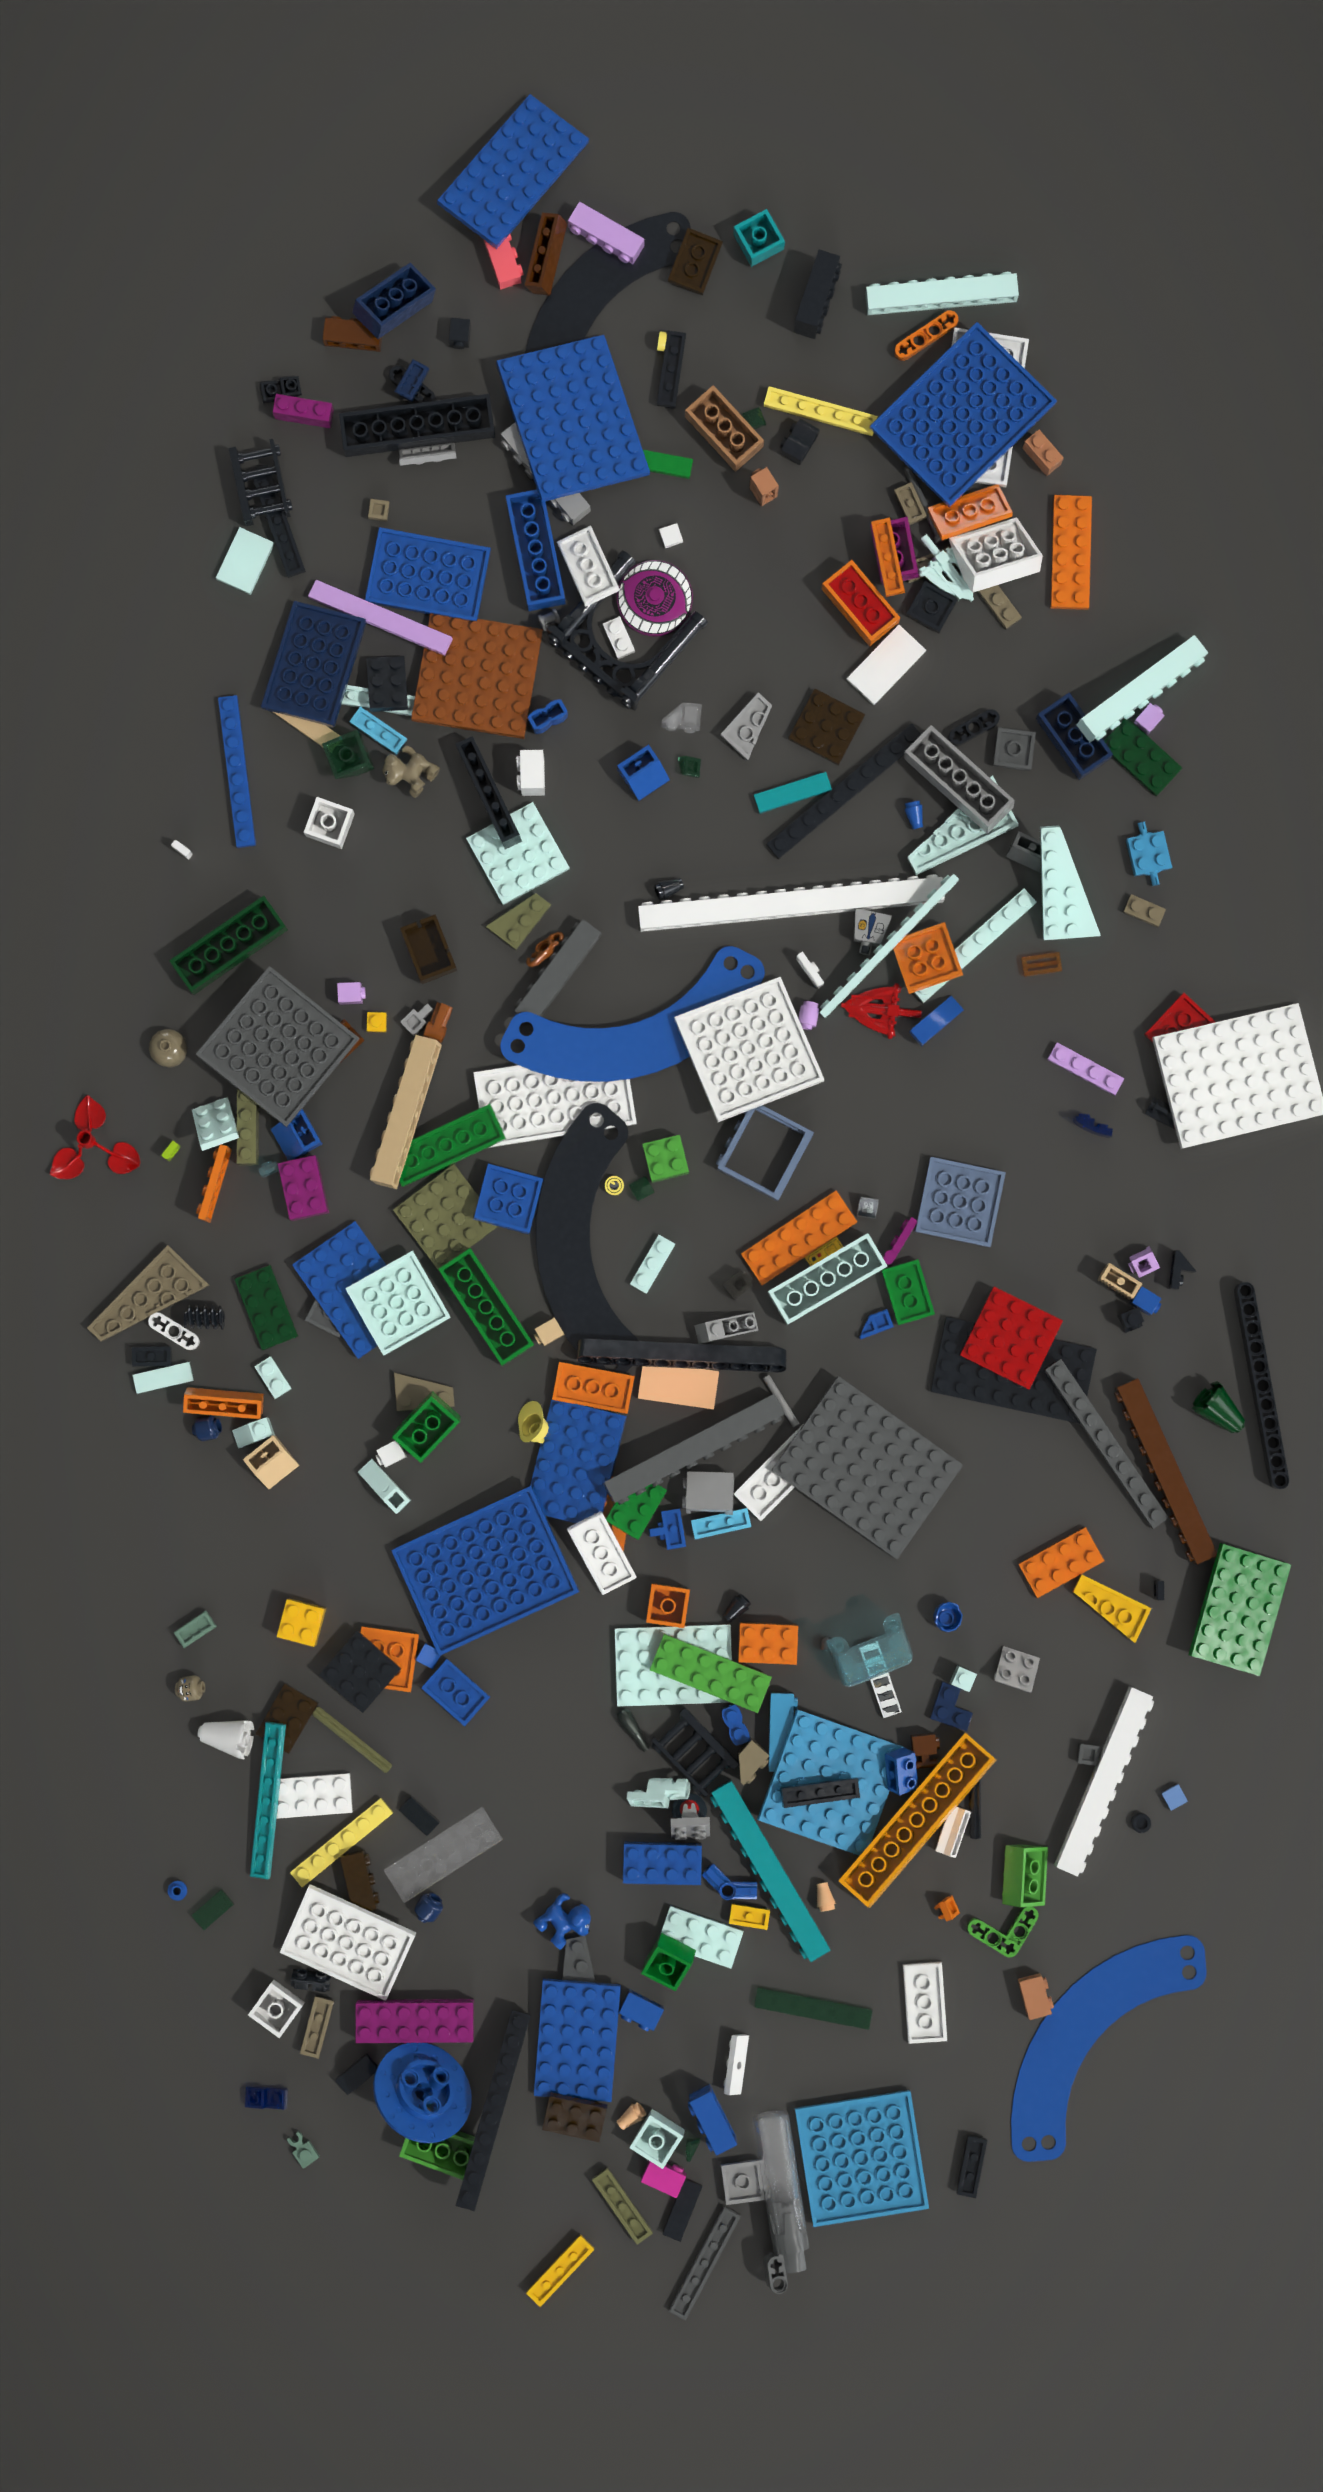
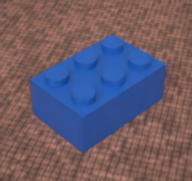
[688,2084,737,2156]

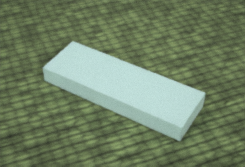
[133,1362,194,1394]

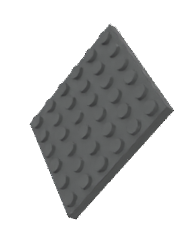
[196,966,360,1128]

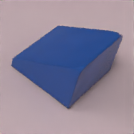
[416,1643,441,1669]

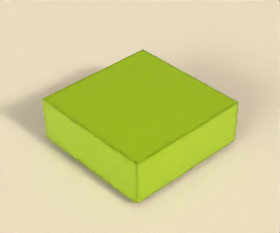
[161,1141,181,1161]

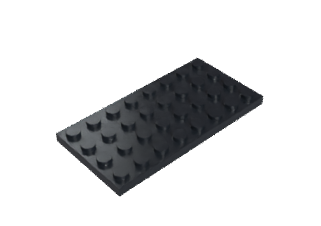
[930,1317,1097,1424]

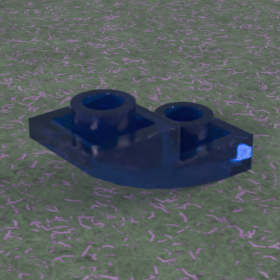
[1073,1114,1113,1138]
[245,2087,288,2110]

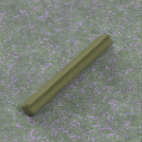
[312,1707,392,1773]

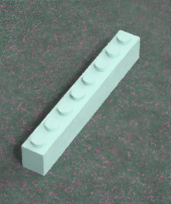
[865,272,1019,315]
[1076,635,1208,742]

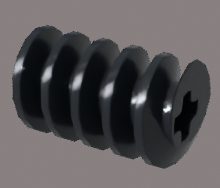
[184,1304,225,1330]

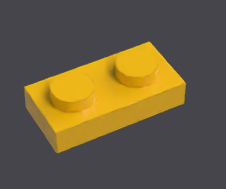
[729,1903,770,1930]

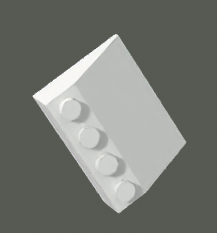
[949,517,1043,593]

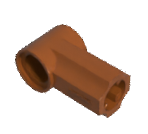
[423,1002,453,1043]

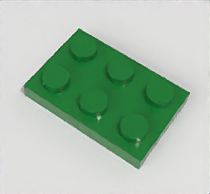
[881,1259,935,1325]
[606,1484,667,1540]

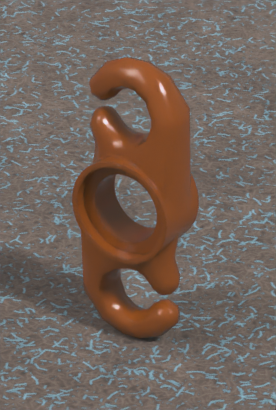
[526,932,564,967]

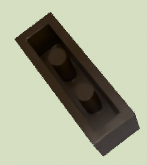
[340,1850,380,1911]

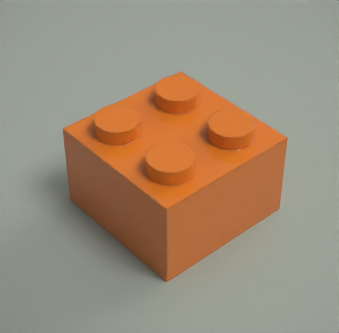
[646,1583,690,1628]

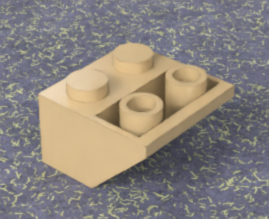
[243,1435,299,1489]

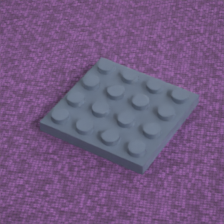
[915,1157,1006,1248]

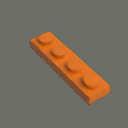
[871,517,905,597]

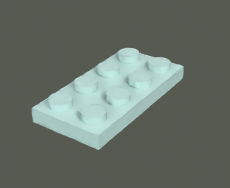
[661,1905,744,1969]

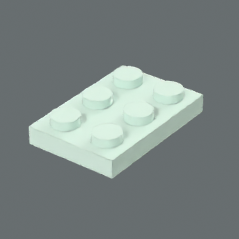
[192,1097,239,1151]

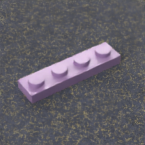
[1047,1042,1124,1096]

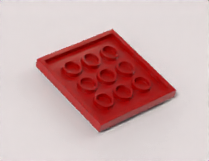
[959,1287,1063,1390]

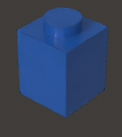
[1129,1286,1162,1315]

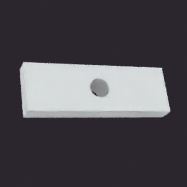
[724,2034,749,2095]

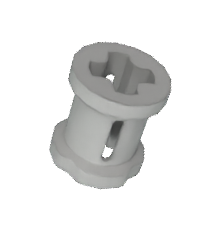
[538,609,561,632]

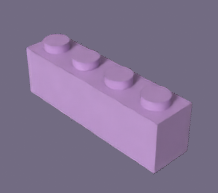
[568,202,644,265]

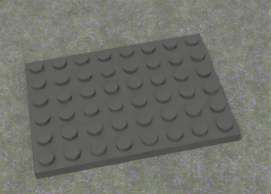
[771,1376,963,1559]

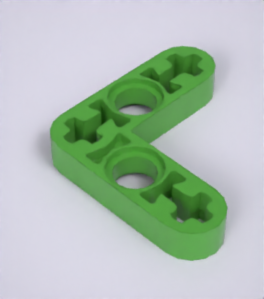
[967,1906,1039,1957]

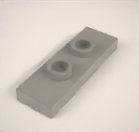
[398,443,456,466]

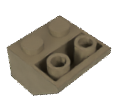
[738,1737,769,1785]

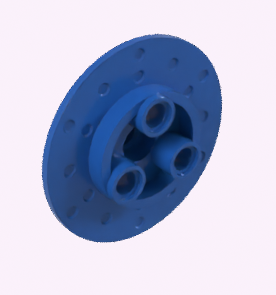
[373,2043,472,2143]

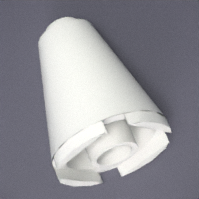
[198,1720,254,1760]

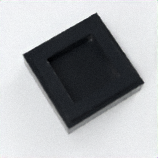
[1154,1580,1164,1600]

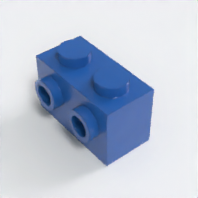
[885,1747,918,1795]

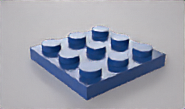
[473,1164,543,1234]

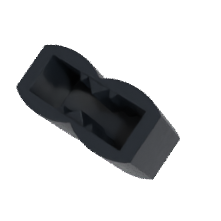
[780,418,820,465]

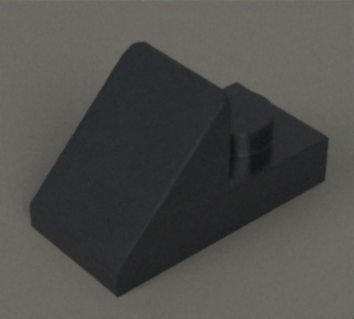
[1168,1250,1196,1290]

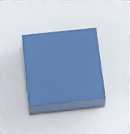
[1161,1784,1188,1811]

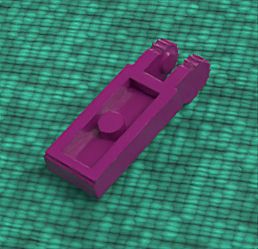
[883,1217,917,1265]

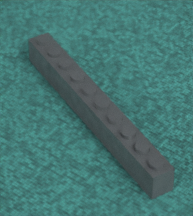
[603,1394,785,1505]

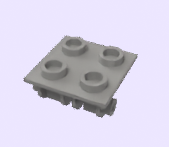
[993,1646,1040,1693]

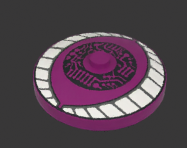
[617,560,693,637]

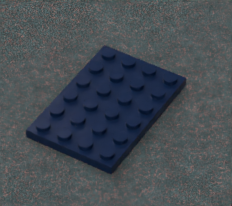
[261,601,367,727]

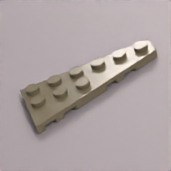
[87,1245,210,1342]

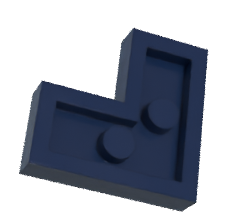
[930,1682,973,1731]

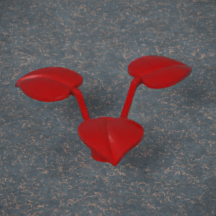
[50,1095,141,1179]

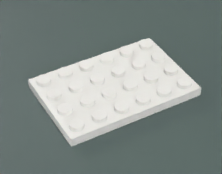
[280,1884,416,2001]

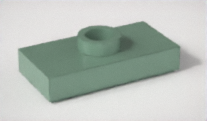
[173,1610,217,1648]

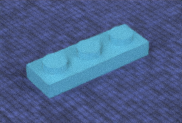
[349,706,407,755]
[691,1508,751,1539]

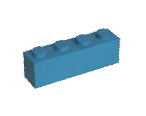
[768,1692,798,1772]

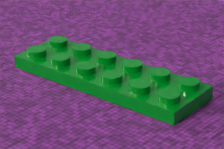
[400,1104,506,1187]

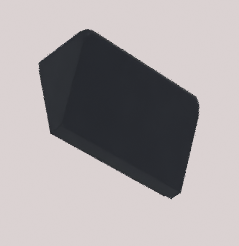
[399,1796,440,1836]

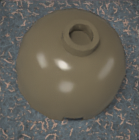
[149,1029,188,1068]

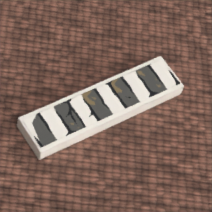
[858,1638,902,1718]

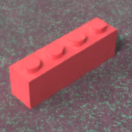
[483,234,524,290]

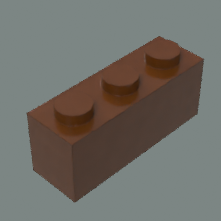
[323,316,382,352]

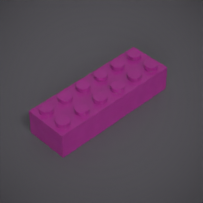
[356,1999,474,2043]

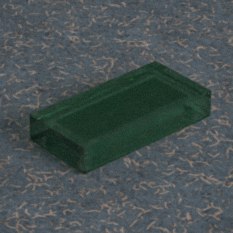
[192,1889,234,1930]

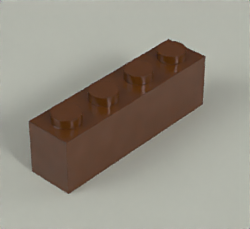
[525,212,568,296]

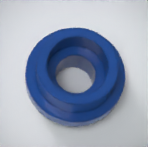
[168,1881,187,1901]

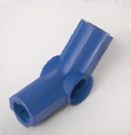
[701,1863,757,1900]

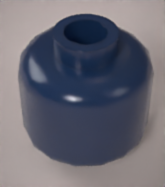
[192,1415,222,1441]
[414,1893,443,1923]

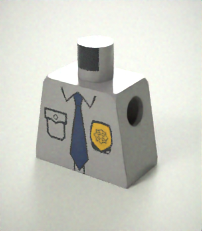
[853,908,891,956]

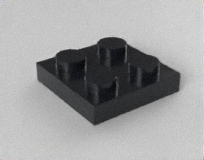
[906,581,958,633]

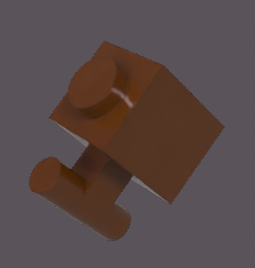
[910,1733,940,1769]

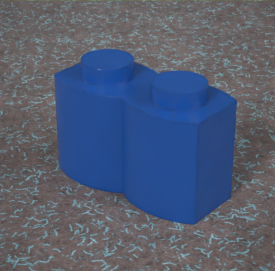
[528,699,568,734]
[721,1704,750,1746]

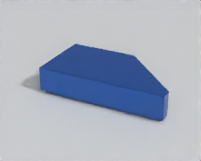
[859,1309,894,1339]

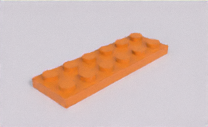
[1050,495,1092,610]
[741,1190,857,1286]

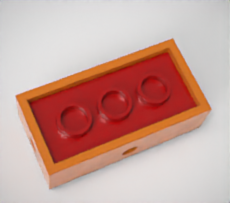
[821,560,900,647]

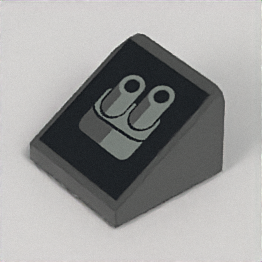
[857,1197,879,1219]

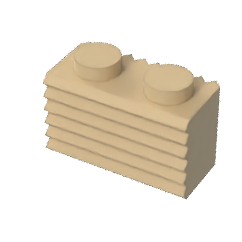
[1098,1263,1142,1300]

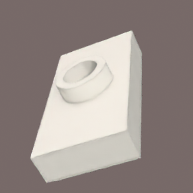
[796,951,824,989]

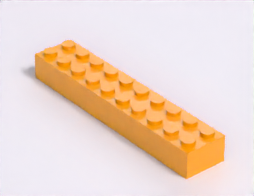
[839,1733,996,1908]

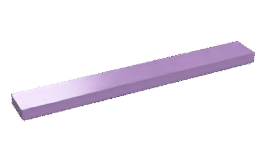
[308,580,453,656]

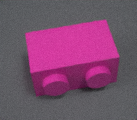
[641,2161,686,2198]

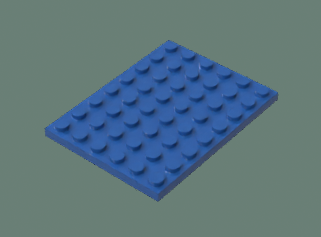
[870,322,1057,508]
[496,335,650,502]
[391,1486,580,1656]

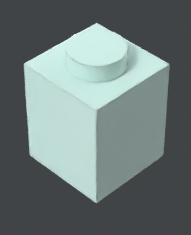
[950,1665,977,1692]

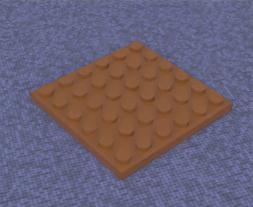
[411,614,543,739]

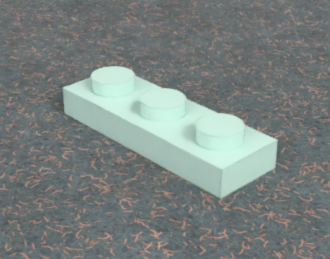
[630,1235,675,1294]

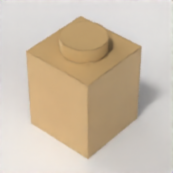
[534,1317,565,1346]

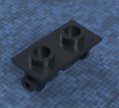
[1145,1097,1176,1130]
[290,1969,331,1992]

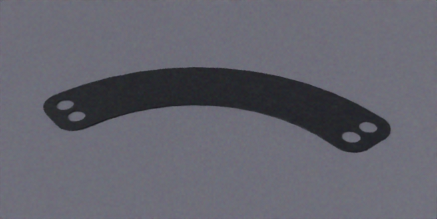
[525,212,691,354]
[536,1103,639,1374]

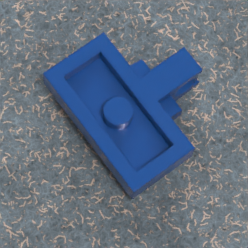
[649,1508,686,1550]

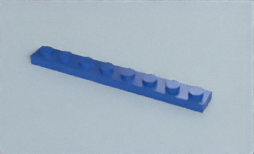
[218,695,256,848]

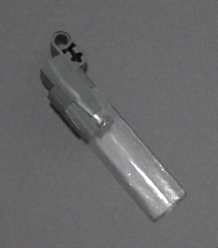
[753,2110,809,2294]

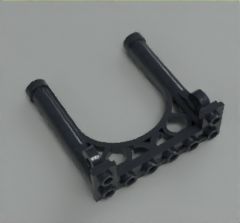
[547,550,708,711]

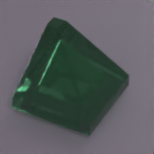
[742,407,766,430]
[678,756,701,778]
[629,1176,655,1202]
[686,2138,700,2162]

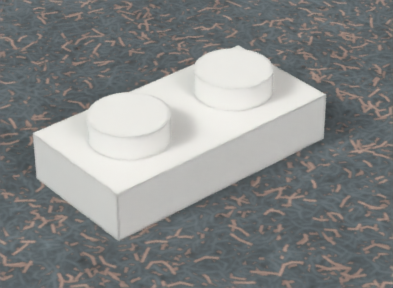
[603,616,635,659]

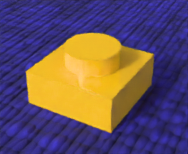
[367,1012,387,1033]

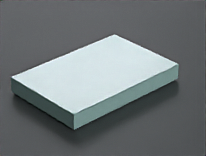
[216,527,274,595]

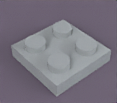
[721,2159,765,2205]

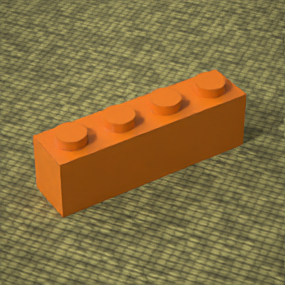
[183,1387,264,1419]

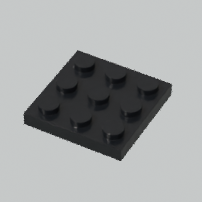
[319,1631,402,1713]

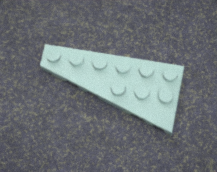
[907,775,1018,875]

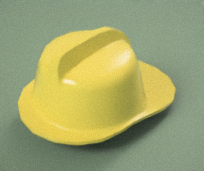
[518,1401,549,1443]

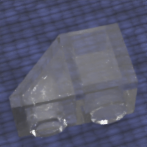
[662,702,702,733]

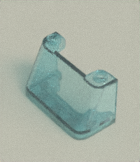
[826,1613,913,1687]

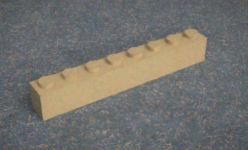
[370,1035,442,1189]

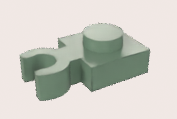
[287,2130,320,2169]

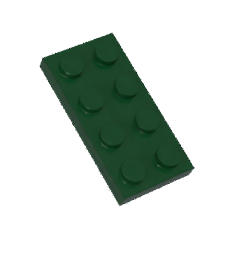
[1104,719,1183,797]
[234,1265,299,1351]

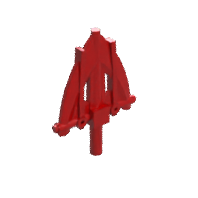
[841,983,922,1039]

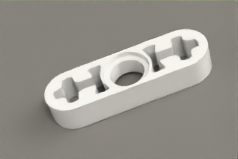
[148,1313,200,1350]

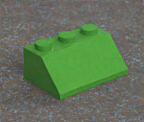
[1002,1845,1048,1907]

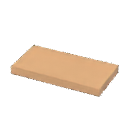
[638,1366,719,1410]

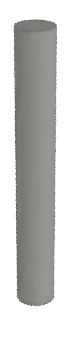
[763,1375,800,1427]

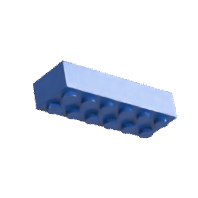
[506,489,566,611]

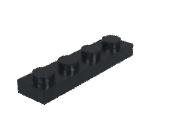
[657,330,686,408]
[780,1777,860,1808]

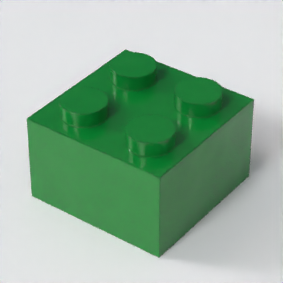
[641,1933,696,1991]

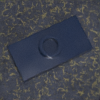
[394,359,430,402]

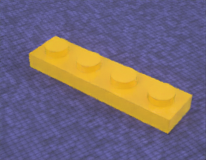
[526,2234,594,2307]

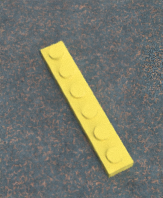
[764,386,878,436]
[290,1798,393,1887]

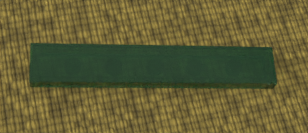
[754,1987,873,2030]

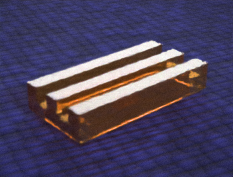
[1021,952,1062,977]

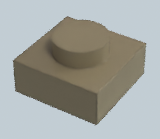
[368,499,390,522]

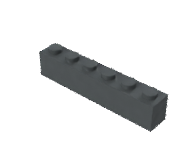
[514,919,602,1025]

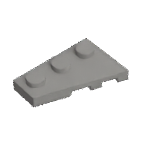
[720,692,772,761]

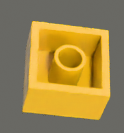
[277,1598,326,1647]

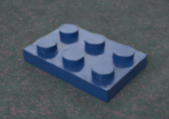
[422,1658,490,1726]

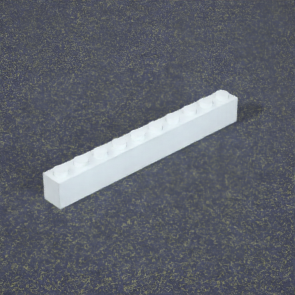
[1054,1686,1154,1876]

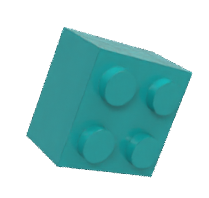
[733,209,785,267]

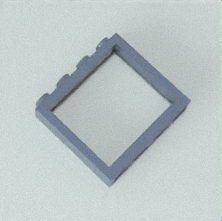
[716,1105,814,1202]

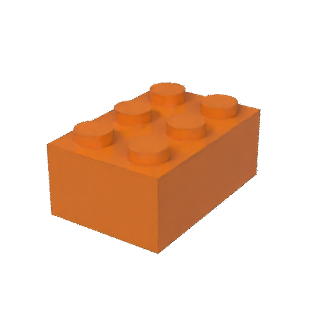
[738,1622,798,1665]

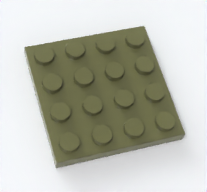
[393,1164,499,1269]

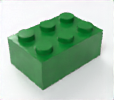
[392,1391,461,1463]

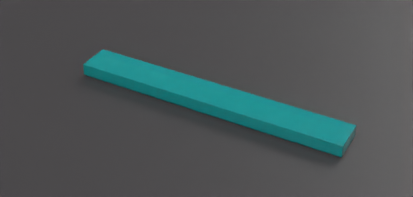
[250,1722,286,1879]

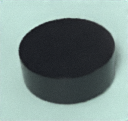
[1131,1813,1151,1833]

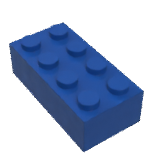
[623,1841,702,1885]

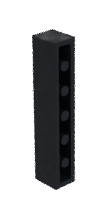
[456,736,522,849]

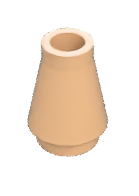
[816,1882,836,1912]
[617,2102,646,2130]

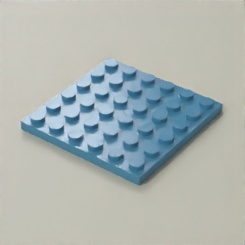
[757,1709,905,1856]
[795,2090,929,2227]

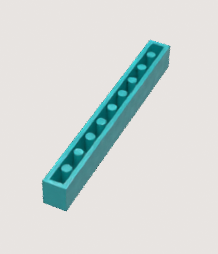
[710,1779,831,1962]

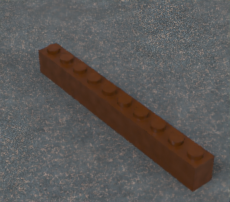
[1114,1378,1217,1565]

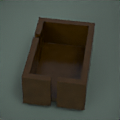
[400,914,457,984]

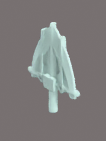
[919,534,974,602]

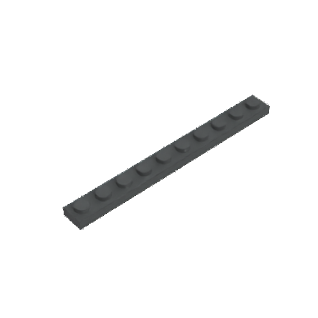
[1044,1359,1169,1529]

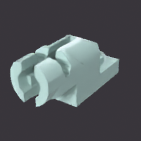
[626,1778,690,1808]

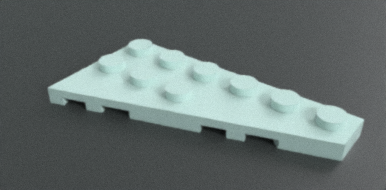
[1040,825,1101,940]

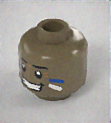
[175,1675,205,1702]

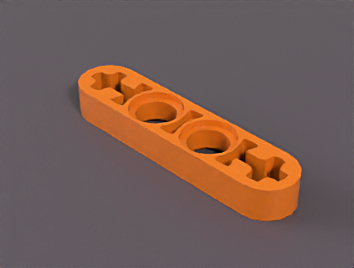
[894,310,958,361]

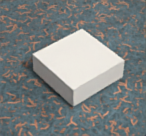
[659,523,683,548]
[171,840,193,860]

